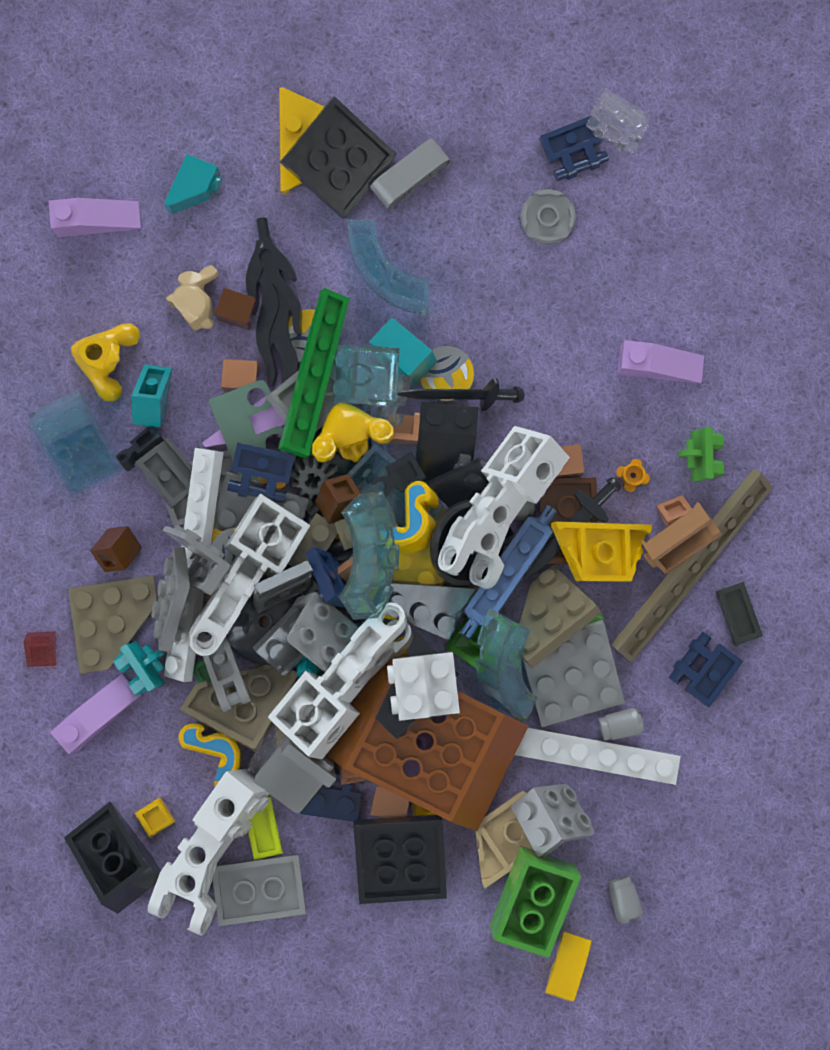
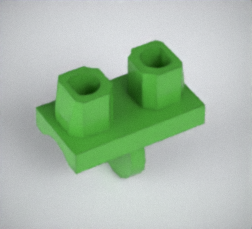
[678,427,724,482]

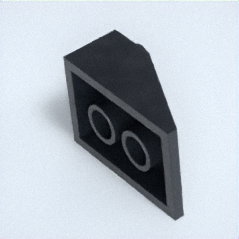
[415,402,479,483]
[64,801,161,914]

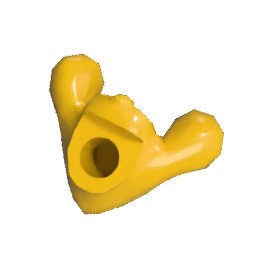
[70,323,140,402]
[312,403,394,463]

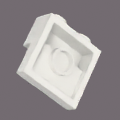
[387,652,460,721]

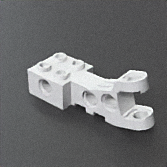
[438,426,570,589]
[189,494,310,656]
[268,603,413,759]
[148,769,270,936]

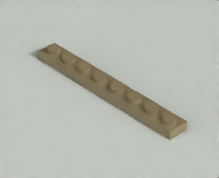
[611,469,773,663]

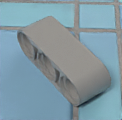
[370,138,451,210]

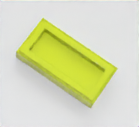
[248,796,283,860]

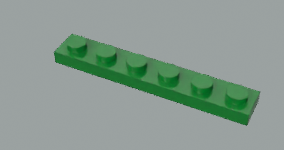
[278,288,350,458]

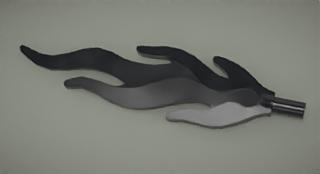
[246,217,302,387]

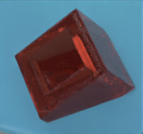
[23,631,56,667]

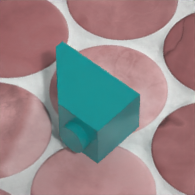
[164,154,222,214]
[131,364,172,427]

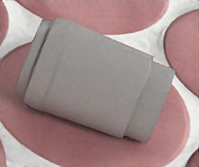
[598,707,644,741]
[608,876,644,924]

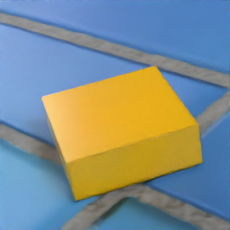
[135,797,176,838]

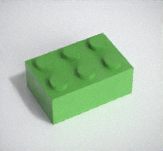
[489,846,581,958]

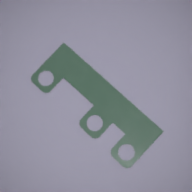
[208,380,313,508]

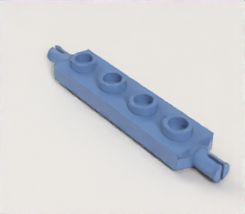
[460,505,557,639]

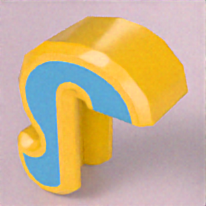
[378,481,439,554]
[179,723,243,786]

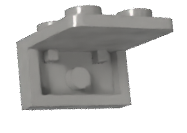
[162,525,231,595]
[287,592,358,672]
[254,736,336,813]
[511,784,594,858]

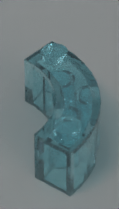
[347,219,430,315]
[338,491,399,620]
[476,608,538,723]

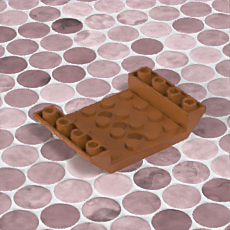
[325,658,529,831]

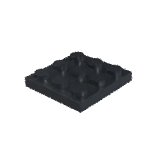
[280,96,397,219]
[353,815,447,904]

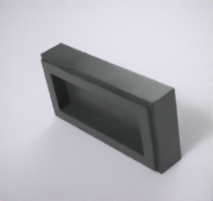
[715,582,763,645]

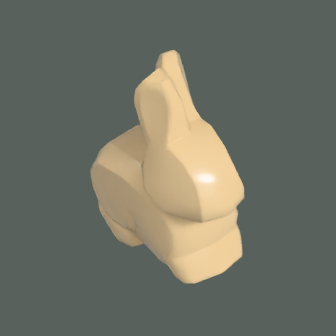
[166,265,219,331]

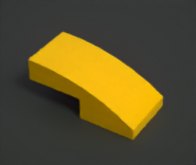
[545,932,592,1002]

